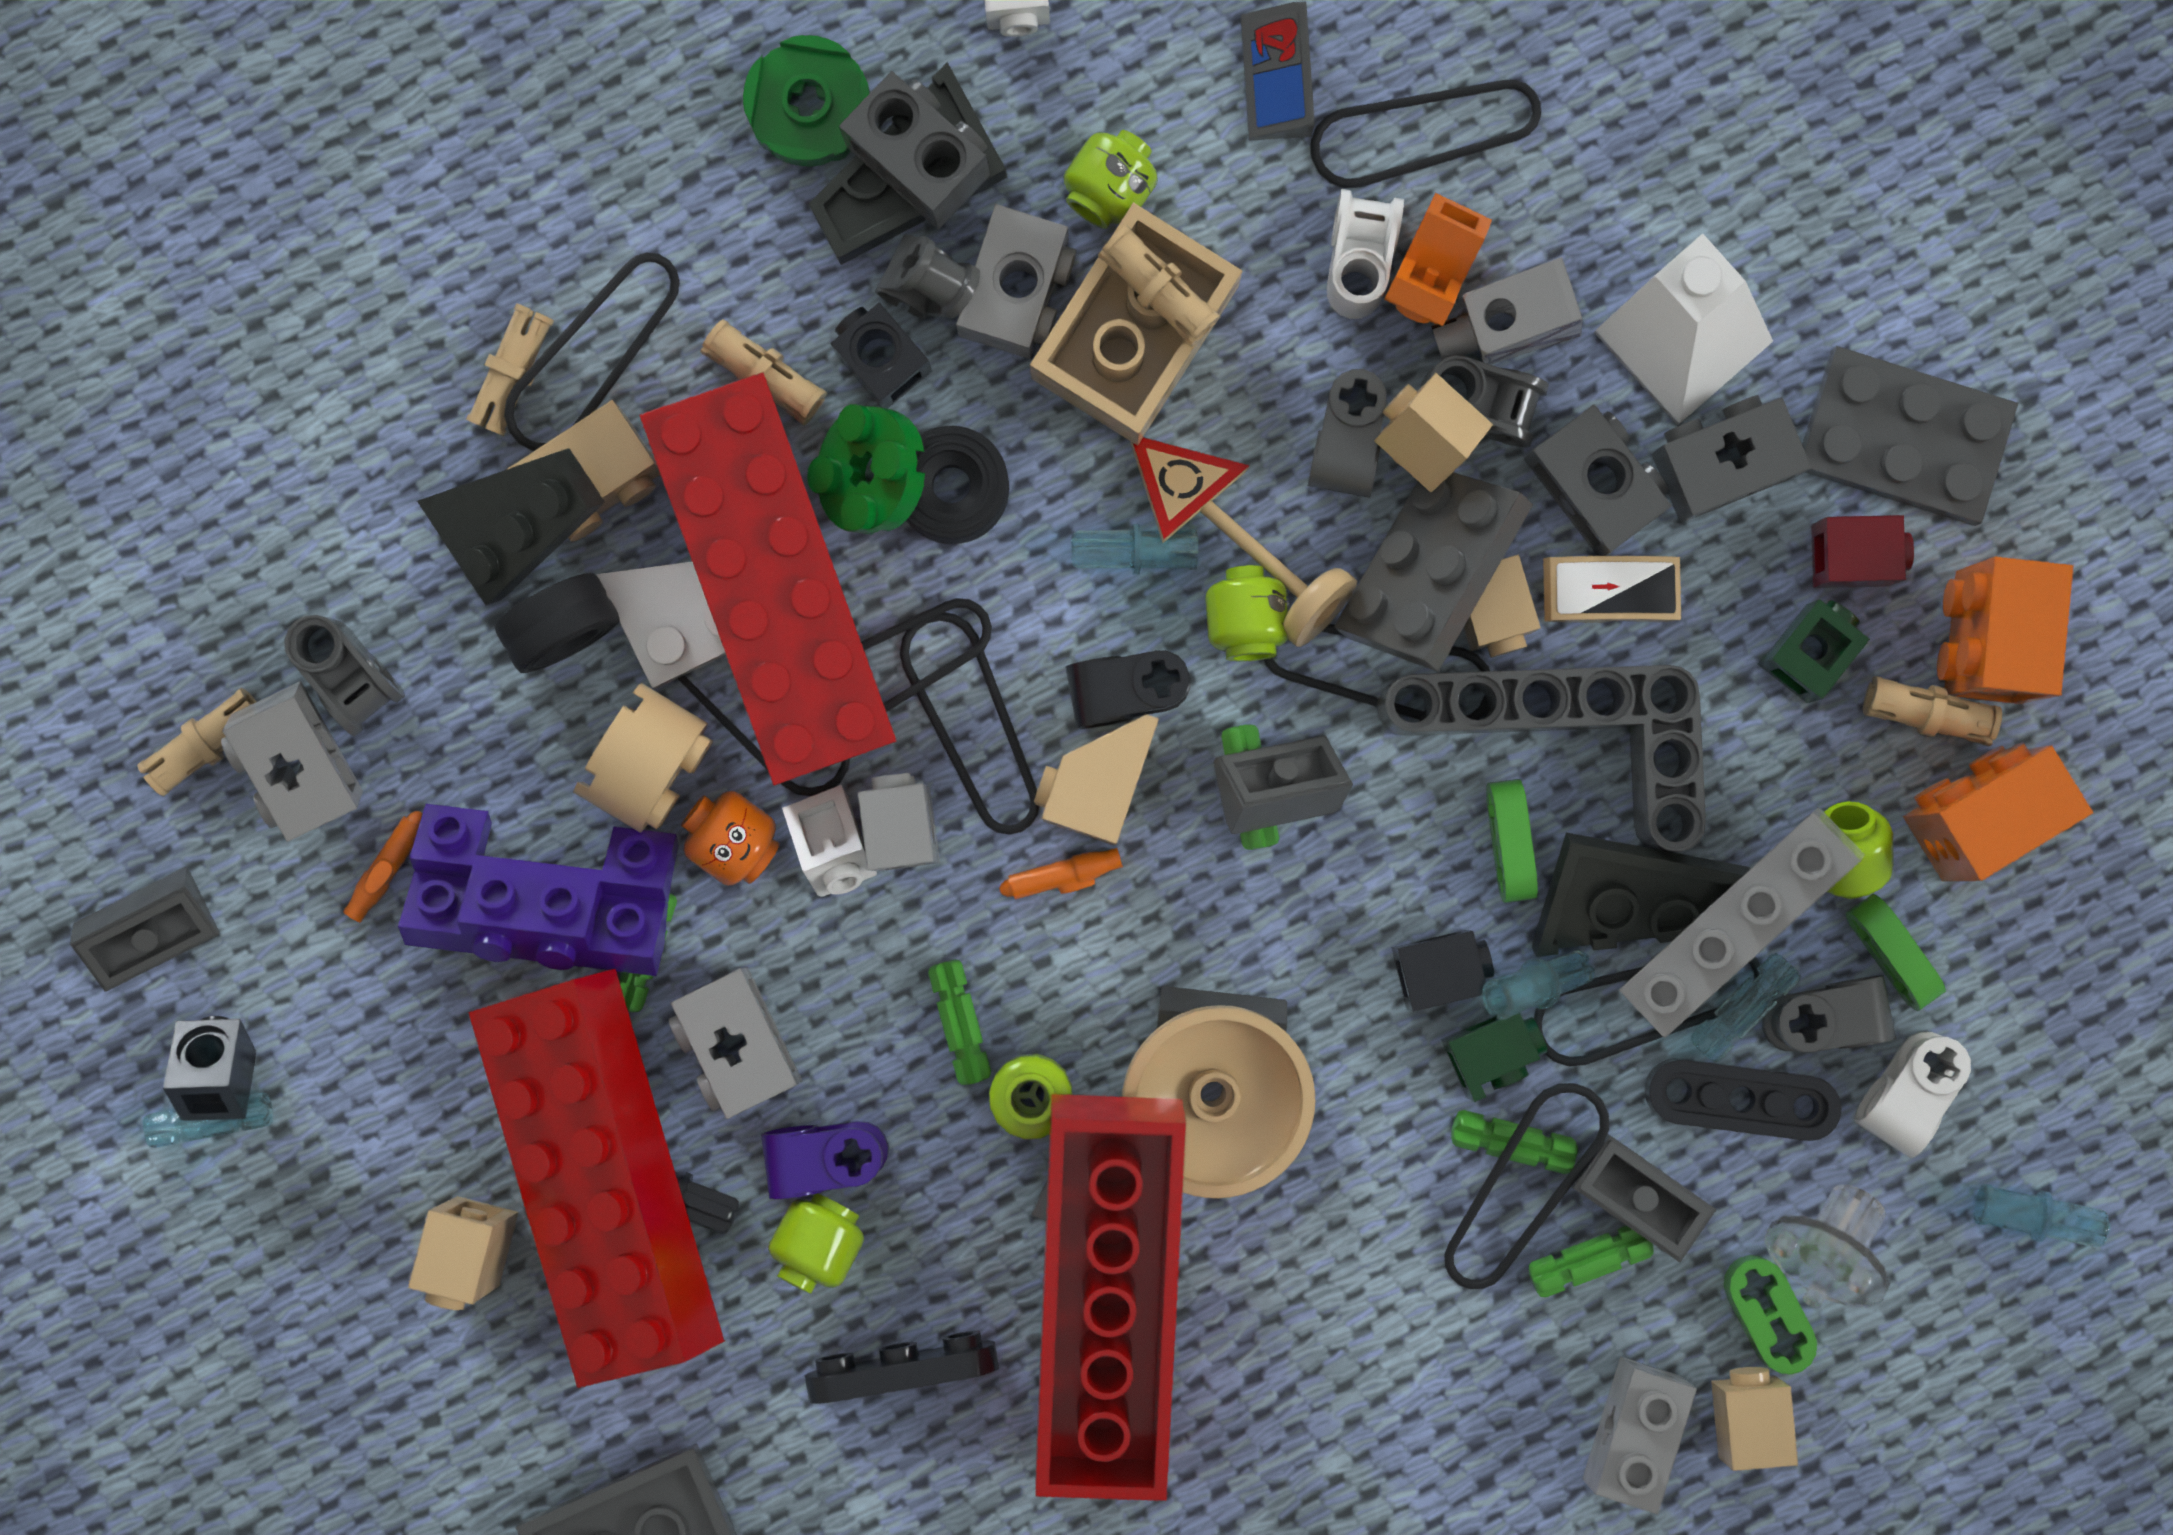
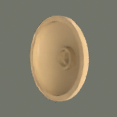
[1122,1005,1315,1198]

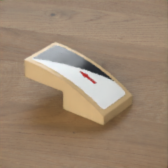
[1543,556,1681,623]

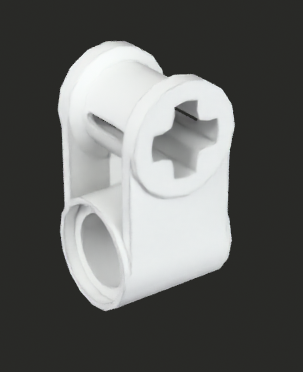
[1327,189,1404,319]
[1854,1032,1971,1158]

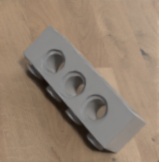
[1619,807,1865,1038]

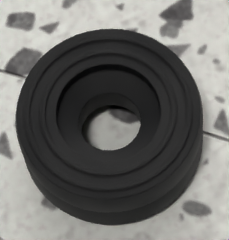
[906,425,1009,544]
[495,573,620,673]

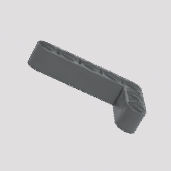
[1377,665,1706,852]

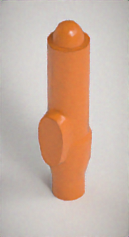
[343,811,423,923]
[999,848,1123,900]

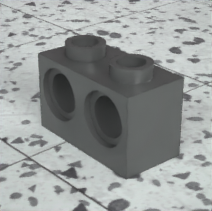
[839,71,990,230]

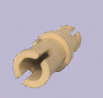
[1098,225,1220,347]
[466,303,554,436]
[700,319,827,425]
[1863,676,2002,746]
[137,688,256,796]

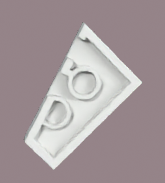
[596,562,726,689]

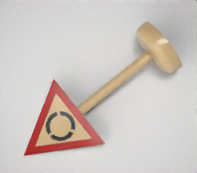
[1130,437,1357,647]

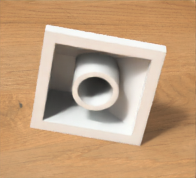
[1594,233,1773,426]

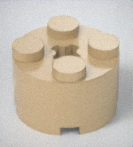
[573,683,713,833]

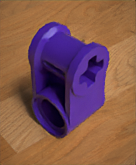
[761,1121,889,1199]

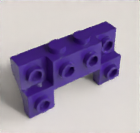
[398,804,679,976]

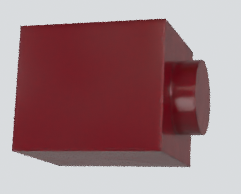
[1811,515,1914,588]

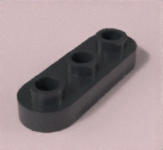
[1645,1058,1842,1141]
[805,1331,999,1404]

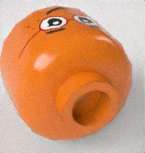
[681,791,780,886]

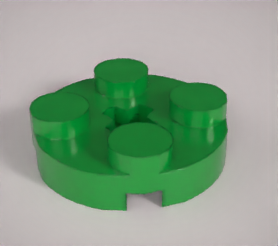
[743,35,870,167]
[807,404,925,535]

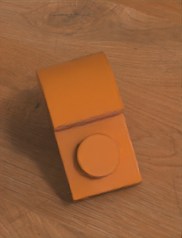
[1384,193,1492,326]

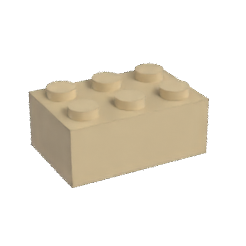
[1030,202,1242,446]

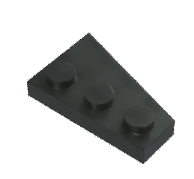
[809,62,1007,265]
[417,448,605,606]
[1532,832,1750,957]

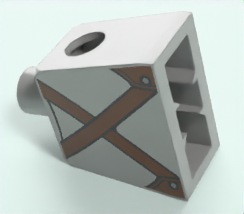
[1431,257,1583,365]

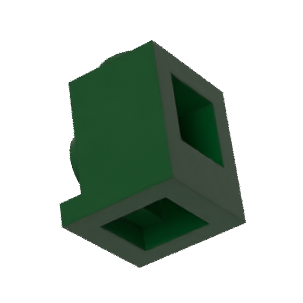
[1758,599,1870,703]
[1441,1009,1548,1102]

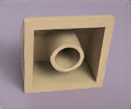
[1034,714,1159,846]

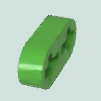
[1486,779,1538,903]
[1845,894,1946,1011]
[1723,1255,1817,1375]

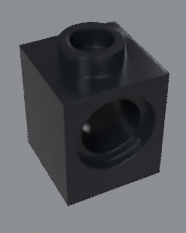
[830,302,932,409]
[1391,930,1494,1012]
[163,1016,256,1121]

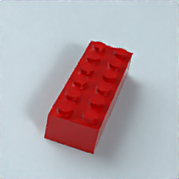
[639,372,897,785]
[468,968,725,1388]
[1035,1094,1186,1501]

